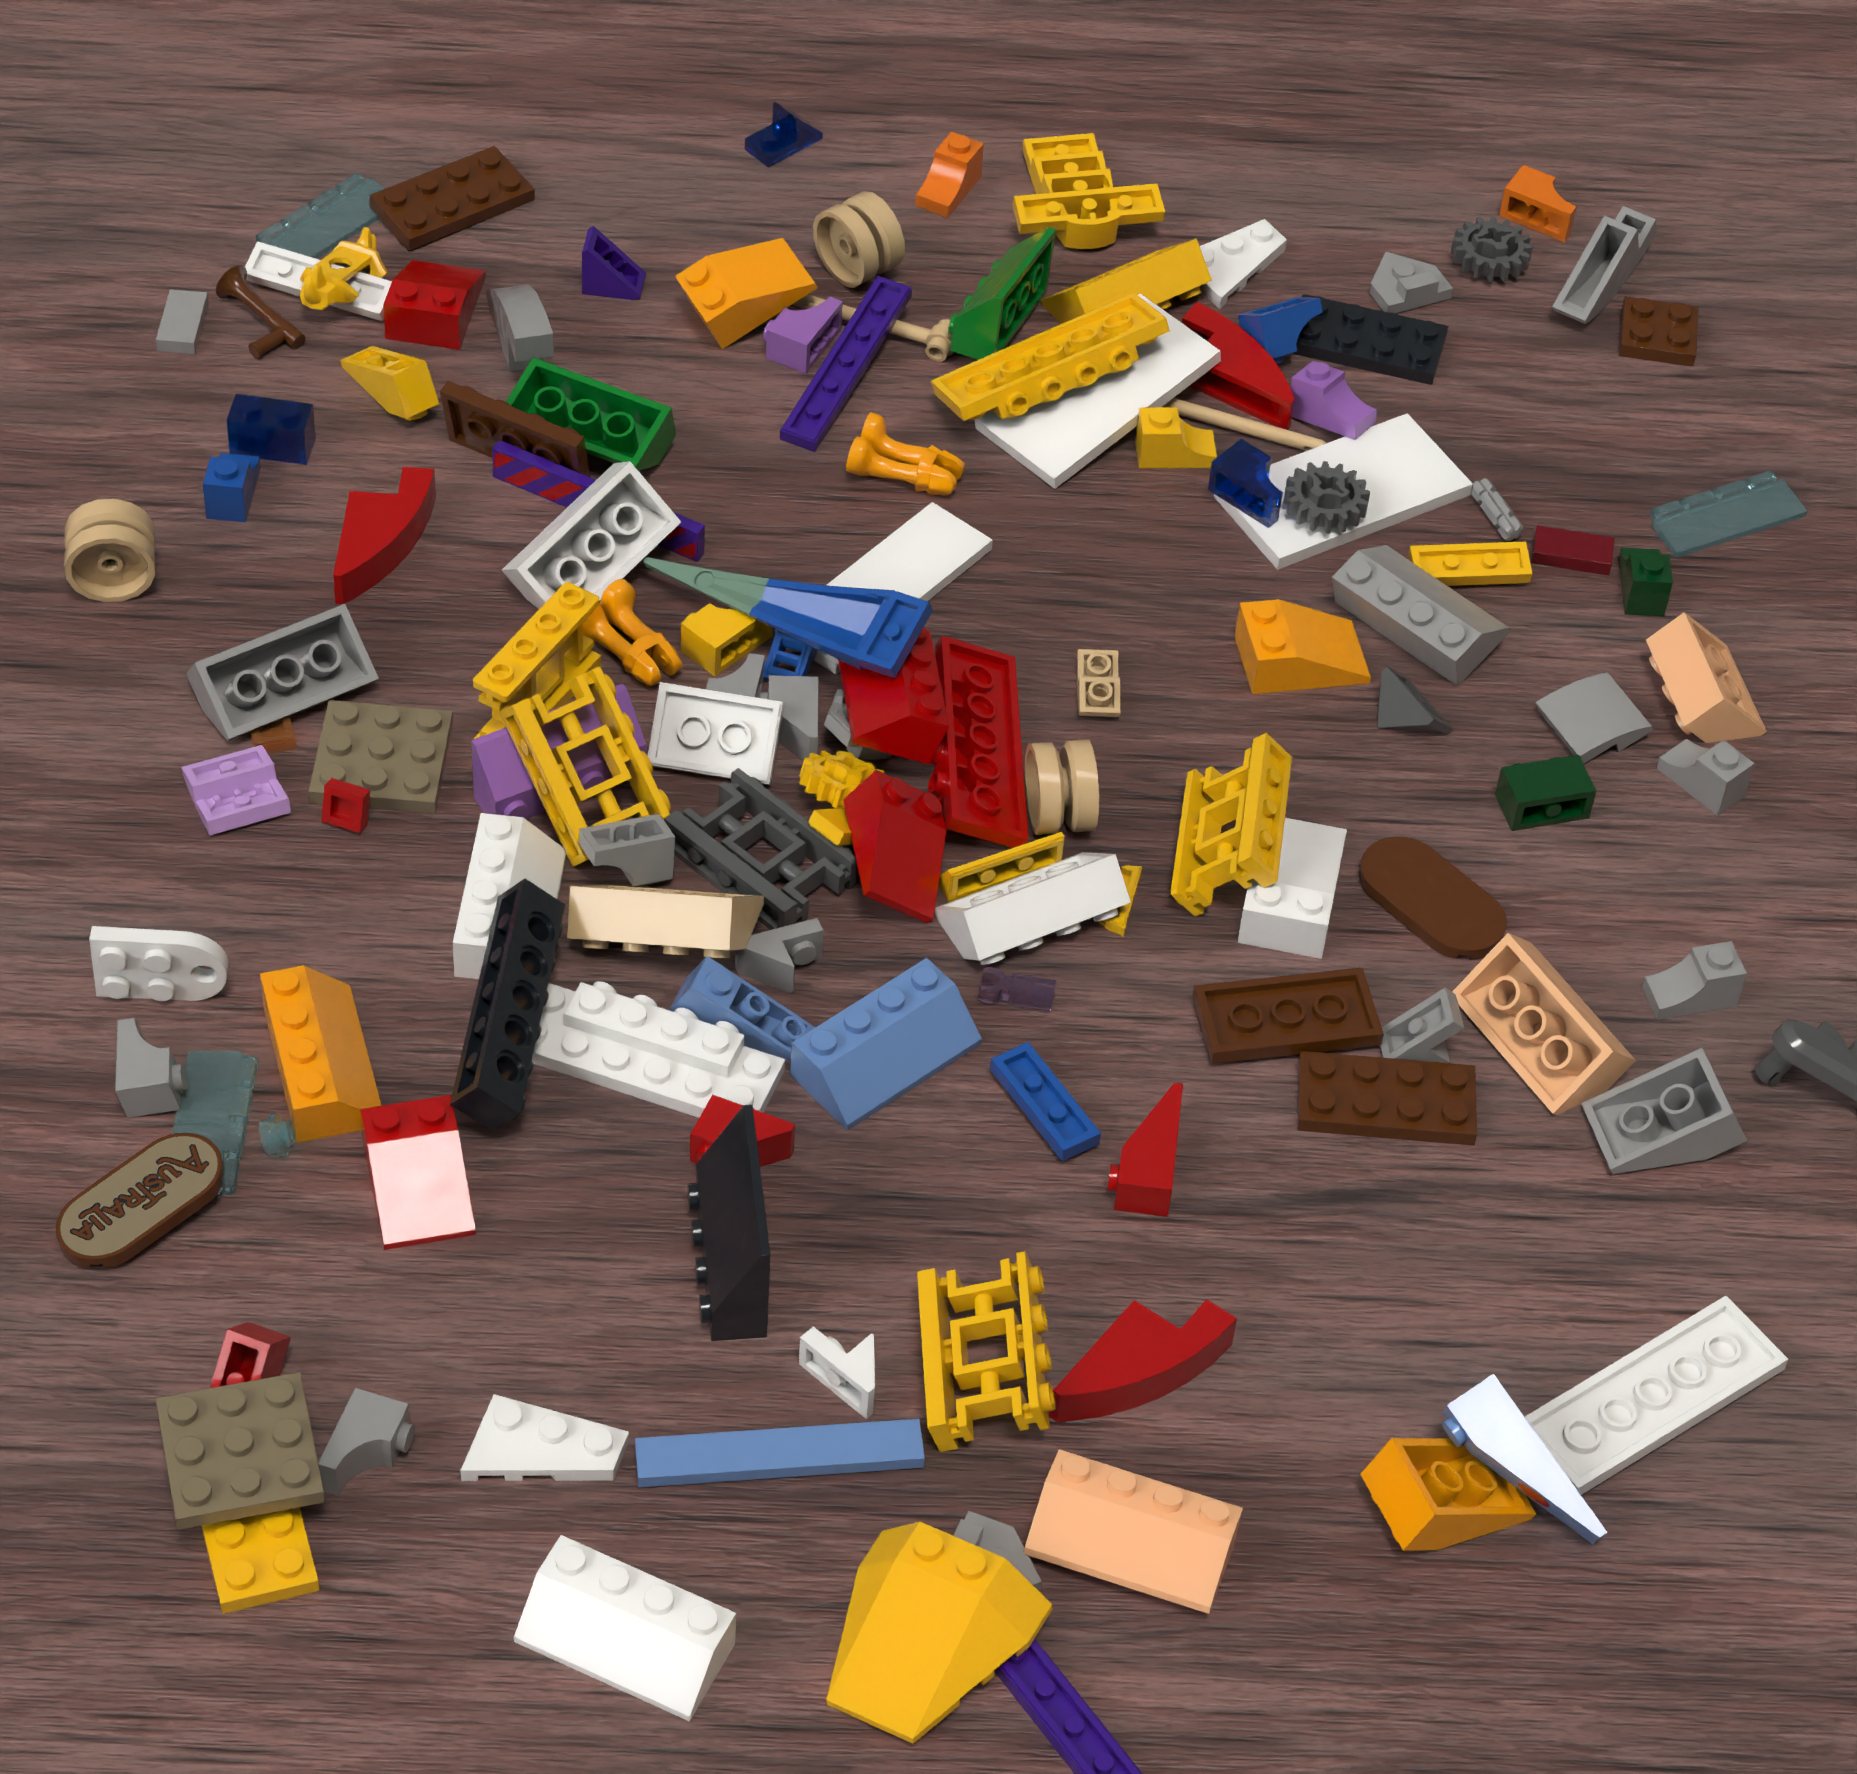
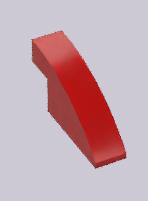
[1181,302,1295,430]
[333,467,436,604]
[1049,1299,1237,1422]

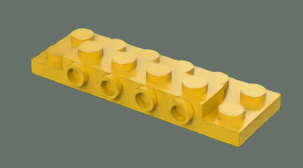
[931,293,1170,421]

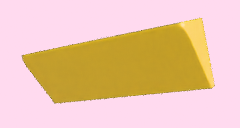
[938,832,1065,902]

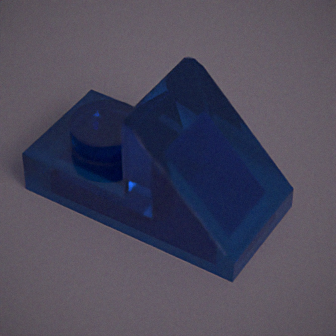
[745,102,823,168]

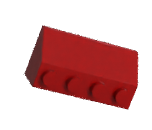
[838,628,949,765]

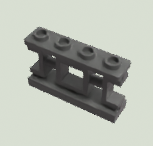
[664,768,857,930]

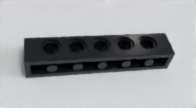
[450,878,566,1130]

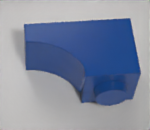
[1238,297,1323,364]
[203,453,261,523]

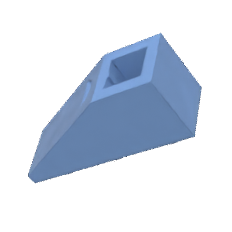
[669,956,815,1061]

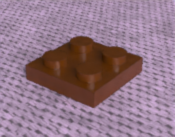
[1619,296,1698,366]

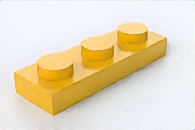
[1408,541,1533,586]

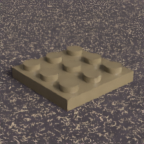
[308,700,453,814]
[155,1372,325,1530]

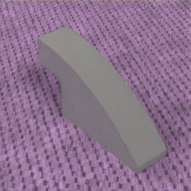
[1552,206,1657,324]
[486,284,554,371]

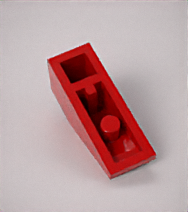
[1107,1083,1183,1217]

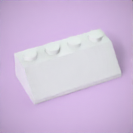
[502,461,681,609]
[453,813,567,979]
[934,852,1131,965]
[514,1535,736,1722]

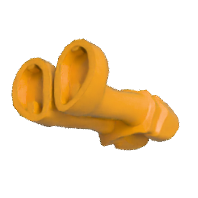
[846,412,965,496]
[583,579,683,687]

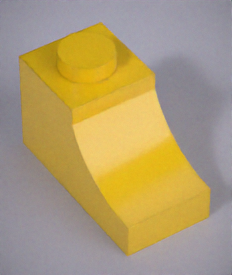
[1135,407,1217,468]
[681,603,773,677]

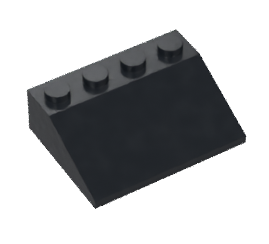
[687,1105,770,1341]

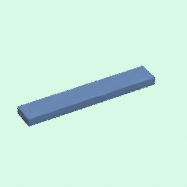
[635,1419,925,1488]

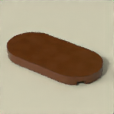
[1360,837,1507,960]

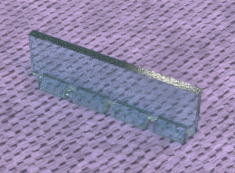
[256,173,385,259]
[1650,471,1808,558]
[172,1051,259,1200]

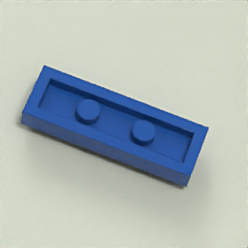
[990,1042,1101,1162]

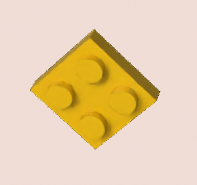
[202,1507,319,1614]

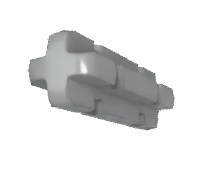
[1471,478,1523,541]

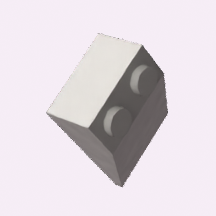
[1581,1047,1747,1174]

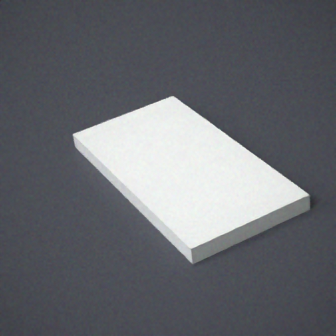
[974,293,1221,489]
[1214,413,1473,570]

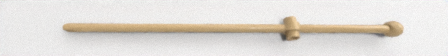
[791,295,1326,451]

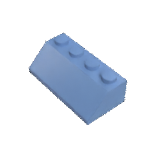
[790,958,982,1130]

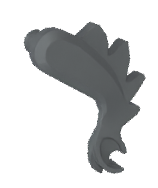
[1755,1019,1857,1102]

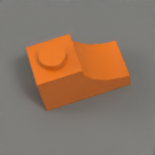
[915,131,984,218]
[1499,165,1577,243]

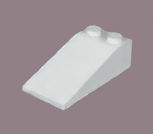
[1237,818,1347,959]

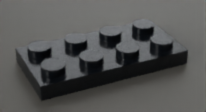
[1291,294,1449,385]

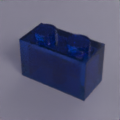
[226,394,316,465]

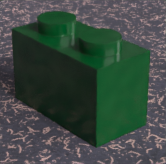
[1495,755,1596,831]

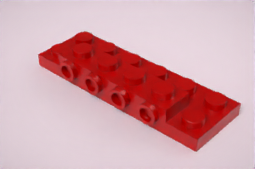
[928,635,1029,848]

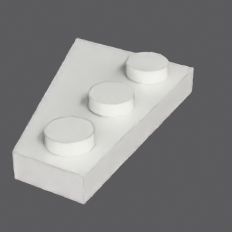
[1199,219,1287,309]
[460,1394,629,1481]

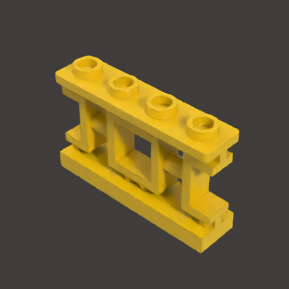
[473,582,601,739]
[500,666,671,867]
[1171,733,1292,917]
[917,1251,1055,1452]

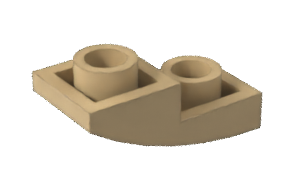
[1076,649,1121,717]

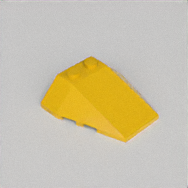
[826,1522,1053,1744]

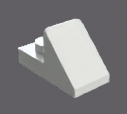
[799,1327,875,1419]

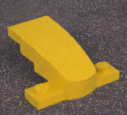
[1012,133,1165,249]

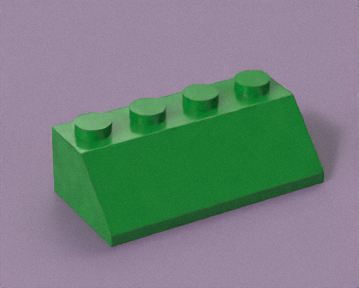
[948,227,1056,360]
[505,357,676,471]

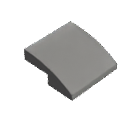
[1536,672,1653,764]

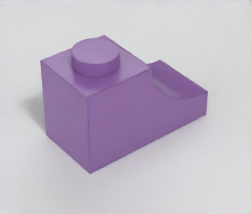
[763,296,843,374]
[1291,361,1377,440]

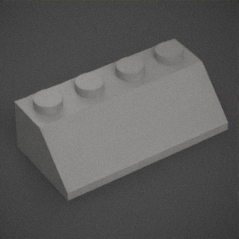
[1332,545,1510,686]
[186,604,379,741]

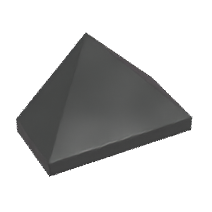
[1377,667,1453,735]

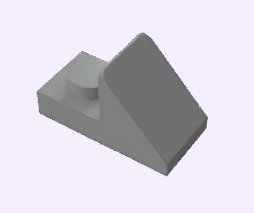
[735,918,823,993]
[1380,987,1464,1063]

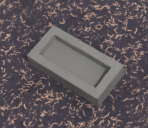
[156,289,209,354]

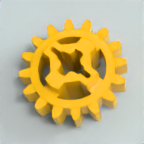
[799,750,885,808]

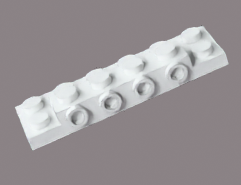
[532,982,785,1118]

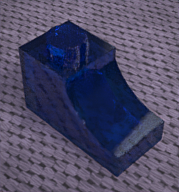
[1208,439,1283,528]

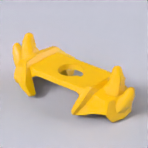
[299,227,388,310]

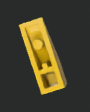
[340,346,440,421]

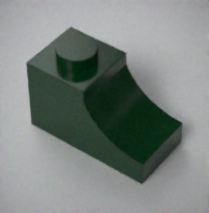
[1618,547,1673,616]

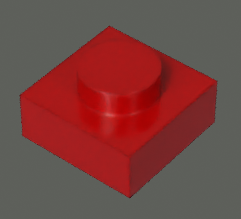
[321,778,371,833]

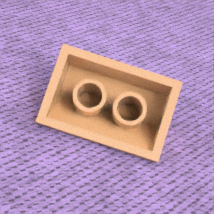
[1646,612,1767,743]

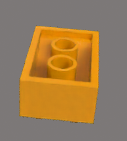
[675,238,818,349]
[1234,599,1371,694]
[1360,1438,1536,1551]

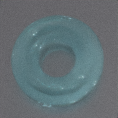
[259,1112,295,1158]

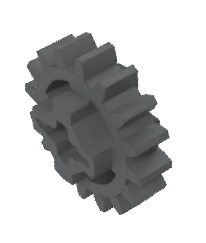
[1451,217,1533,282]
[1283,461,1370,534]

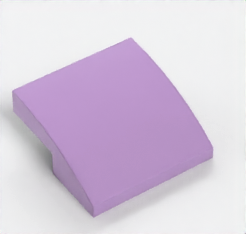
[181,745,291,835]

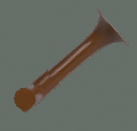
[216,265,306,359]

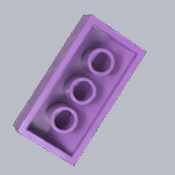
[471,683,647,819]

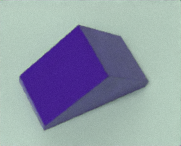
[582,226,646,300]

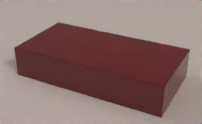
[1531,525,1615,575]

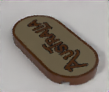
[56,1133,225,1268]

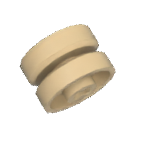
[813,191,905,288]
[64,499,156,602]
[1025,739,1099,835]

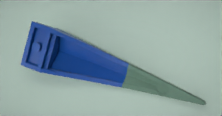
[642,557,933,678]

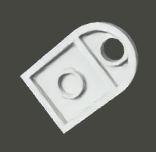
[89,926,229,1001]

